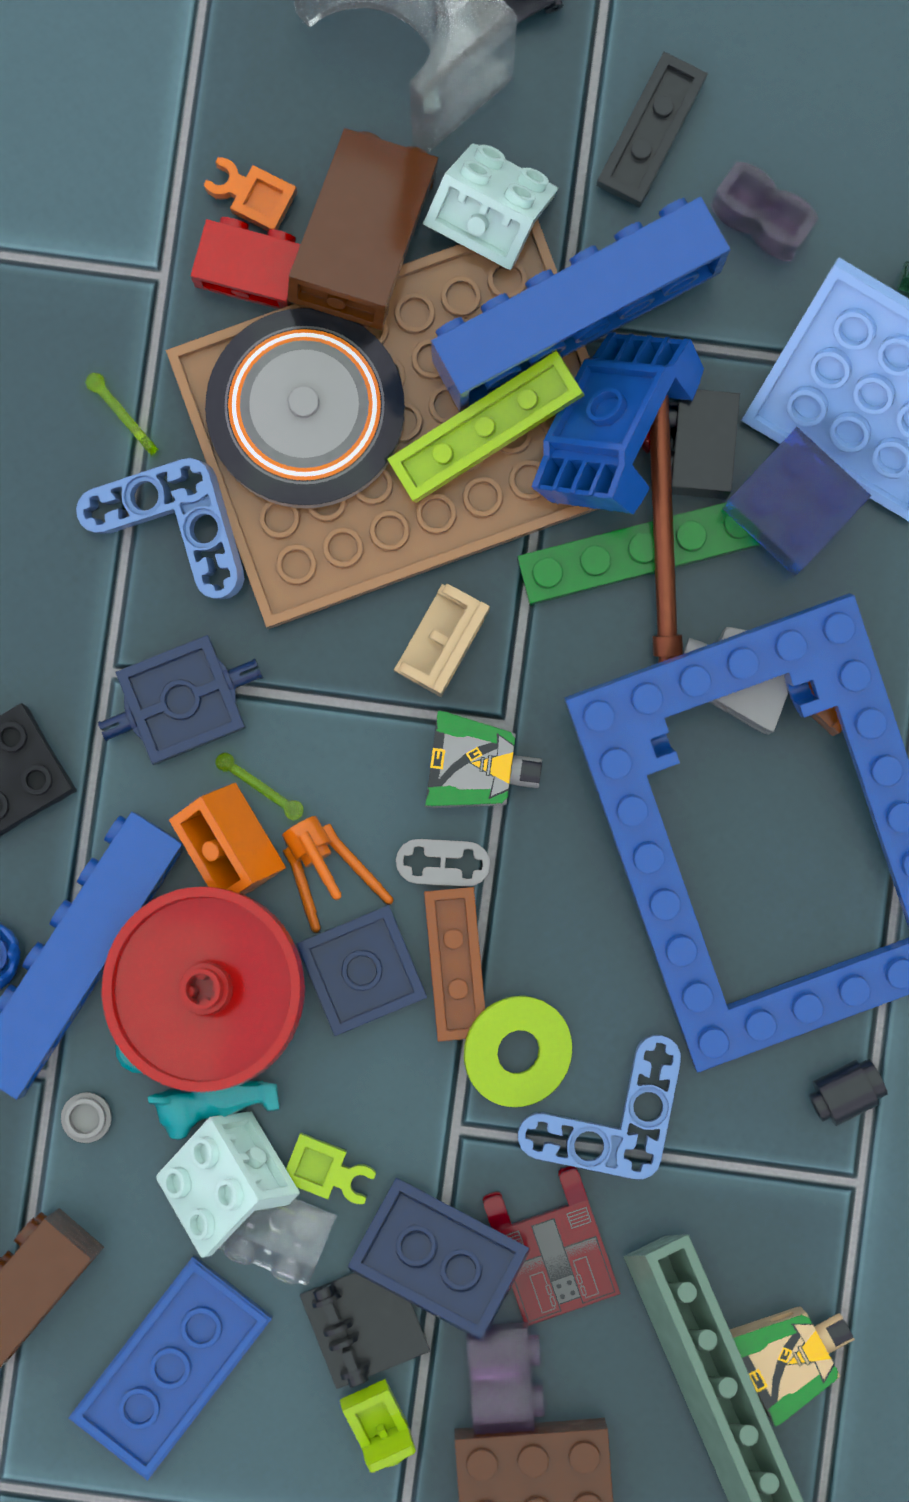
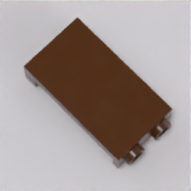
[287,128,439,330]

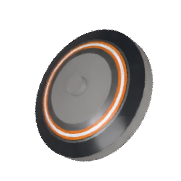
[205,308,405,508]

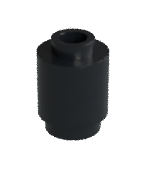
[809,1059,888,1126]

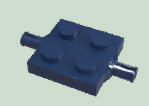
[98,635,263,765]

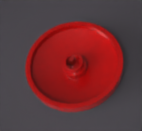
[102,887,305,1092]

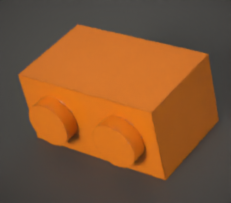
[169,782,286,895]

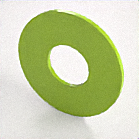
[464,996,572,1107]

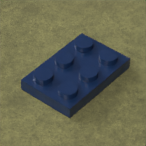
[347,1178,530,1342]

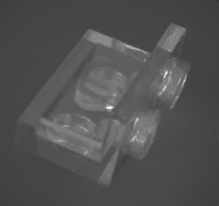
[218,1198,337,1285]

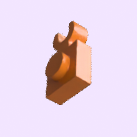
[204,157,297,231]

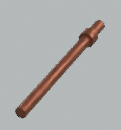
[650,395,683,663]

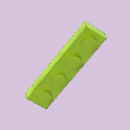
[387,350,585,503]

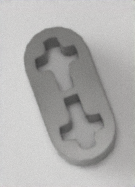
[396,839,490,887]

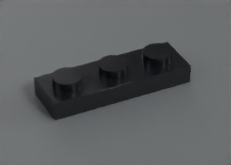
[596,52,708,207]

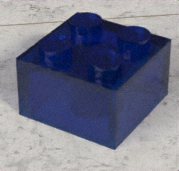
[722,427,871,576]

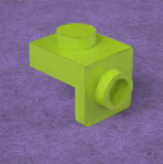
[340,1378,416,1473]

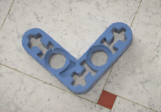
[76,458,244,599]
[518,1035,681,1179]

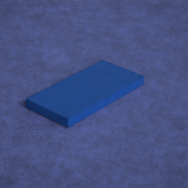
[69,1255,273,1481]

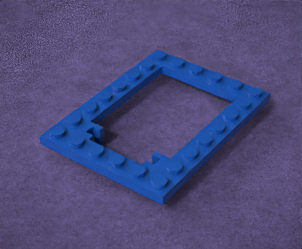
[564,593,909,1073]

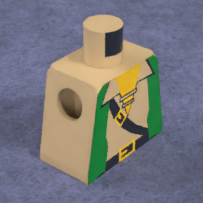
[730,1307,854,1427]

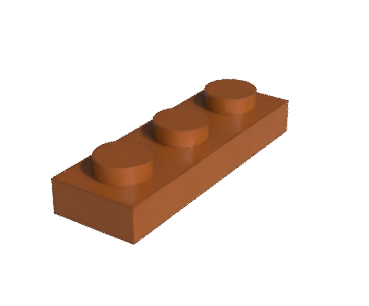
[424,887,485,1042]

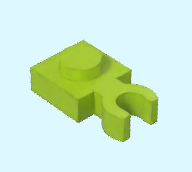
[286,1133,377,1204]

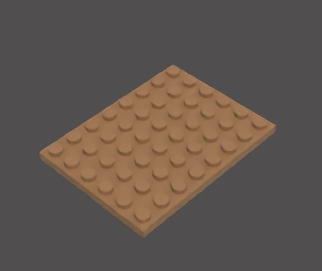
[166,219,598,629]

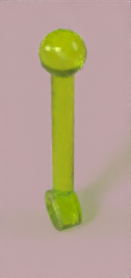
[86,373,159,456]
[215,752,304,820]

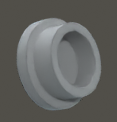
[61,1092,112,1143]

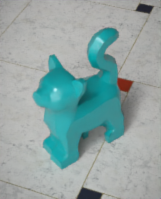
[115,1044,280,1140]

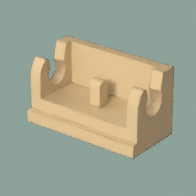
[394,584,490,697]

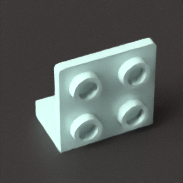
[423,143,558,270]
[156,1111,300,1257]

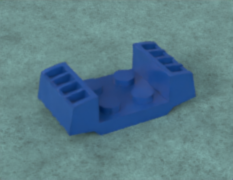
[531,332,704,514]

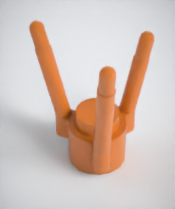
[282,816,393,933]

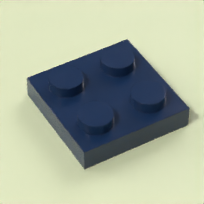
[297,905,427,1036]

